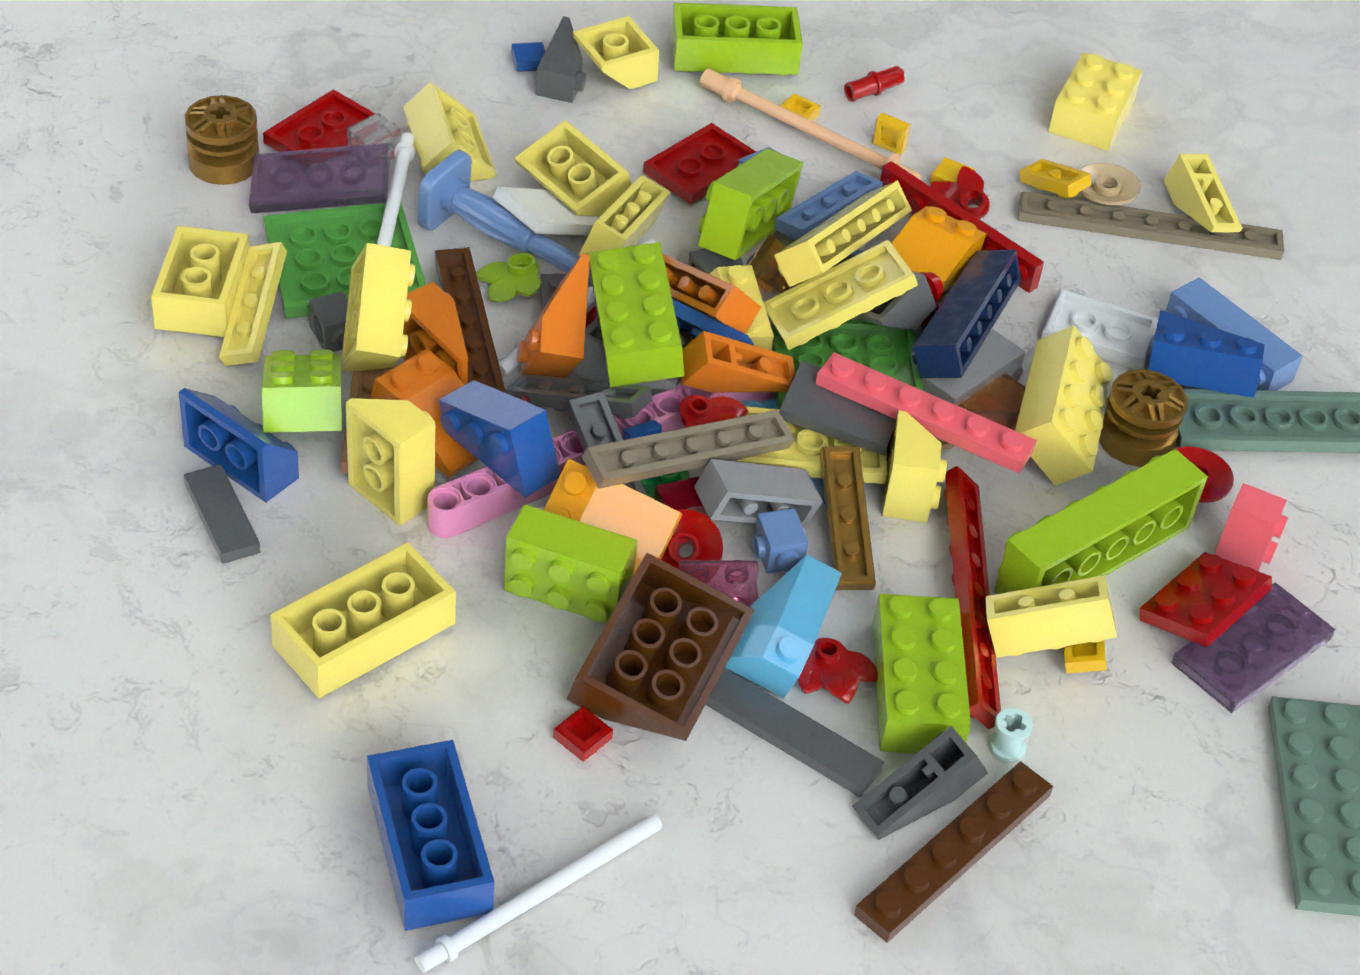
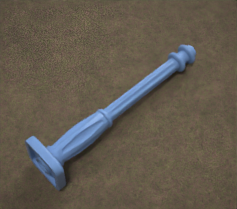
[418,150,684,334]

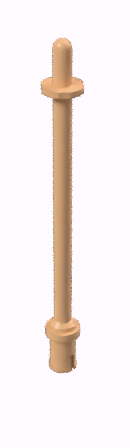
[700,68,921,180]

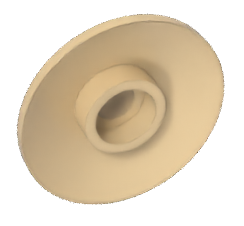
[1080,163,1141,205]

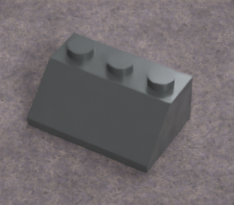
[833,254,937,330]

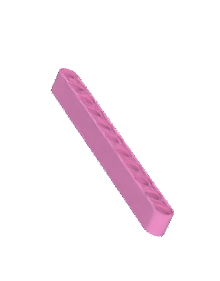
[428,384,773,538]

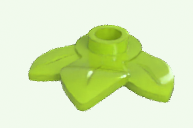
[476,252,541,302]

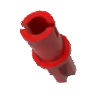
[844,66,905,102]

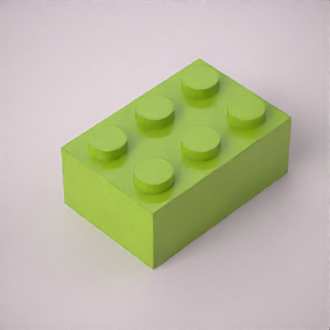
[262,349,342,433]
[504,504,637,623]

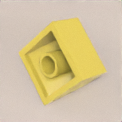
[573,16,659,89]
[882,410,947,523]

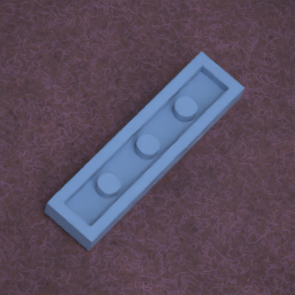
[775,171,883,240]

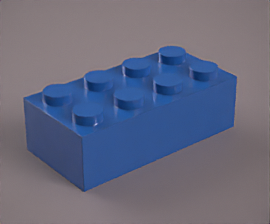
[367,740,495,931]

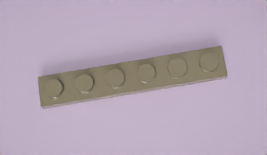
[582,410,795,489]

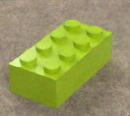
[671,2,803,76]
[698,148,804,260]
[588,242,685,387]
[872,593,971,754]

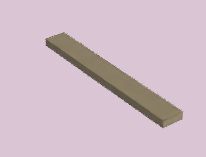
[1018,192,1284,260]

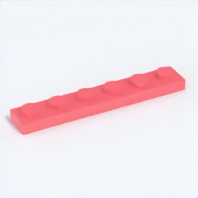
[815,353,1037,473]

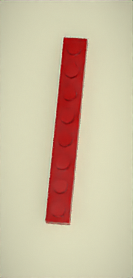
[944,466,1001,729]

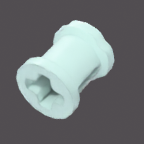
[989,708,1033,763]

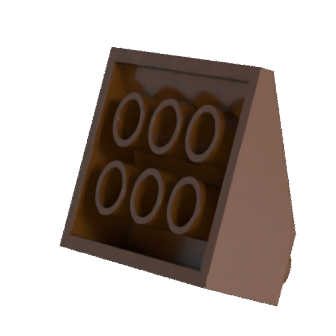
[566,553,755,741]

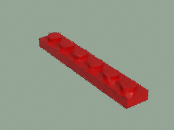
[880,161,1044,293]

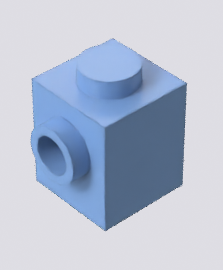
[752,508,808,574]

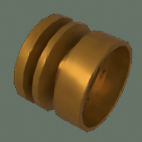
[185,95,260,185]
[1099,369,1188,467]

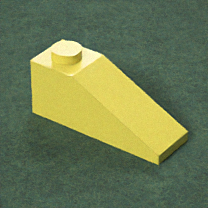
[1163,154,1242,232]

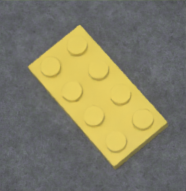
[763,239,918,350]
[735,406,888,484]

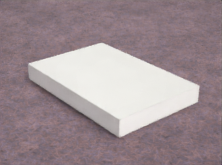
[493,187,599,236]
[1041,289,1158,370]

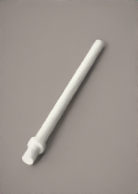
[377,132,415,247]
[415,814,662,973]

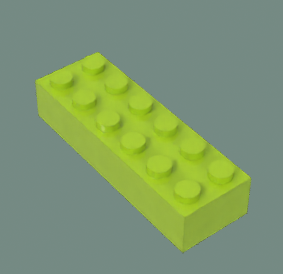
[994,449,1208,594]

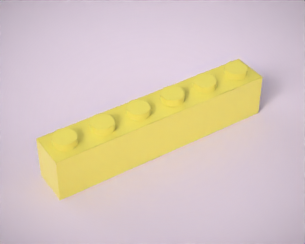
[774,180,912,287]

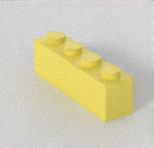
[579,175,671,256]

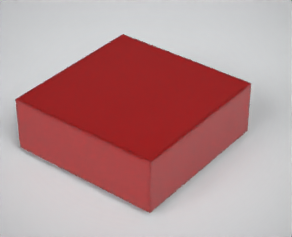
[553,706,613,762]

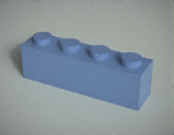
[1165,277,1303,391]

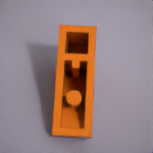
[681,331,795,393]

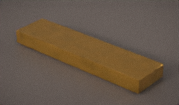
[820,446,876,591]

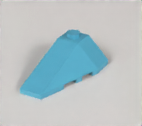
[725,555,842,698]

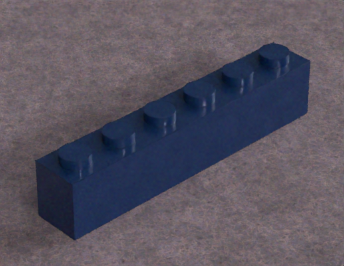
[912,249,1021,378]

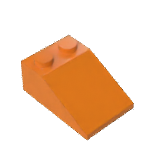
[517,254,590,378]
[402,282,468,385]
[370,348,478,478]

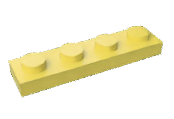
[219,242,287,366]

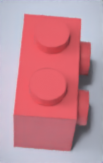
[1215,483,1289,571]

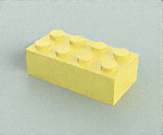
[1015,325,1113,486]
[270,542,456,699]

